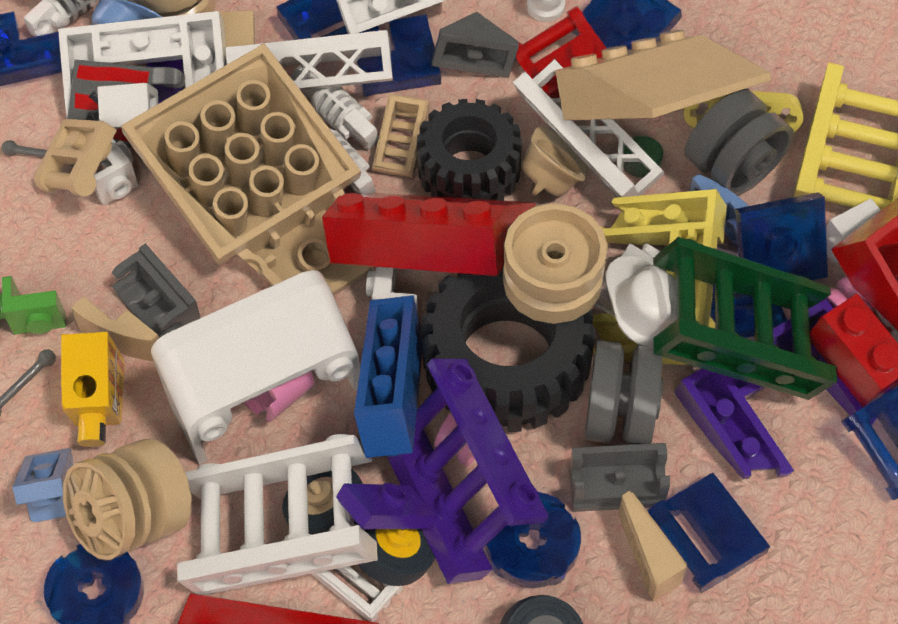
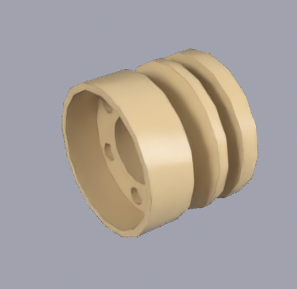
[63,439,192,560]

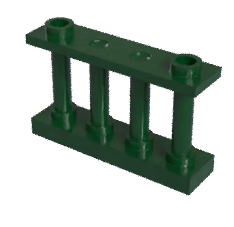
[653,237,837,400]

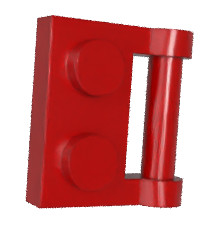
[515,6,606,98]

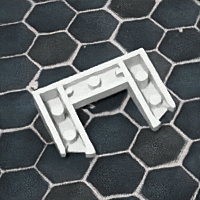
[58,11,227,119]

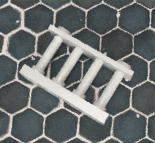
[177,434,378,595]

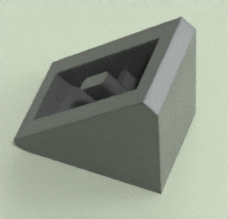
[432,12,519,78]

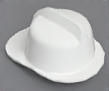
[605,256,677,347]

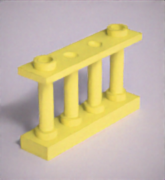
[788,62,898,218]

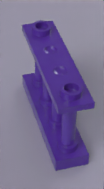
[387,359,549,584]

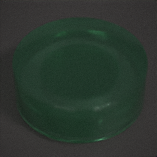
[623,136,663,178]

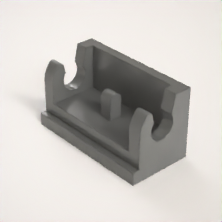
[112,243,201,338]
[569,443,670,512]

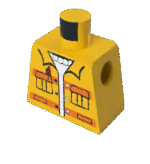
[61,332,125,447]

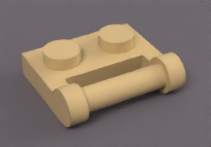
[34,119,117,197]

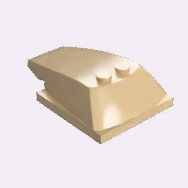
[121,43,374,296]

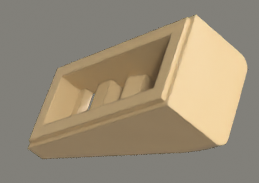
[372,93,430,178]
[618,491,687,601]

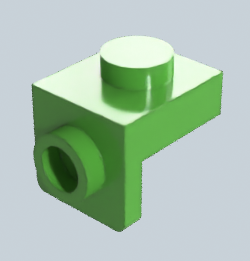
[0,276,66,335]

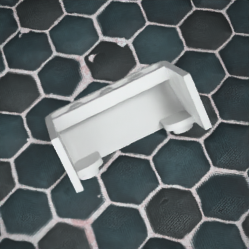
[151,270,360,465]

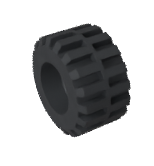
[417,99,522,201]

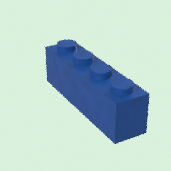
[354,295,422,458]

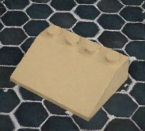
[555,30,771,120]

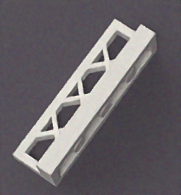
[225,30,393,91]
[513,59,664,197]

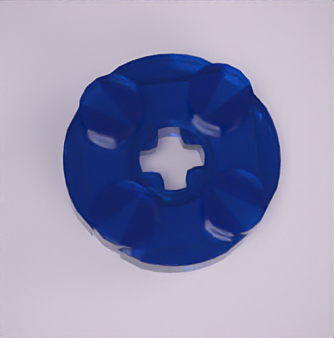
[486,492,581,588]
[43,544,144,624]

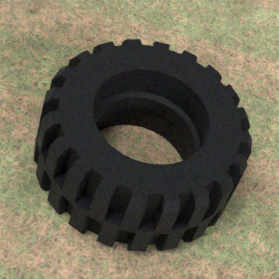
[421,266,595,432]

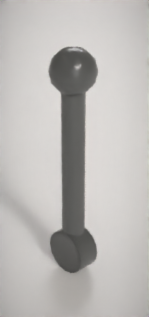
[1,140,74,167]
[0,349,56,416]

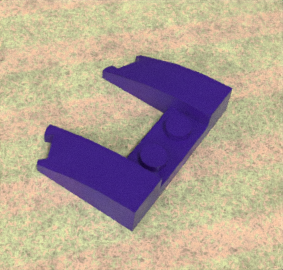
[674,299,892,479]

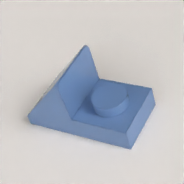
[12,448,74,522]

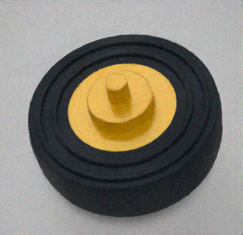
[355,522,435,586]

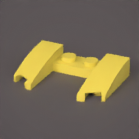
[592,189,727,365]

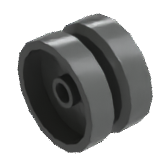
[685,88,794,196]
[585,340,663,445]

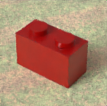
[810,293,898,408]

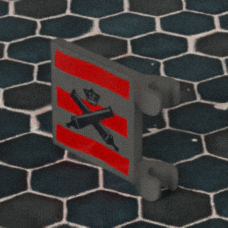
[67,59,185,148]

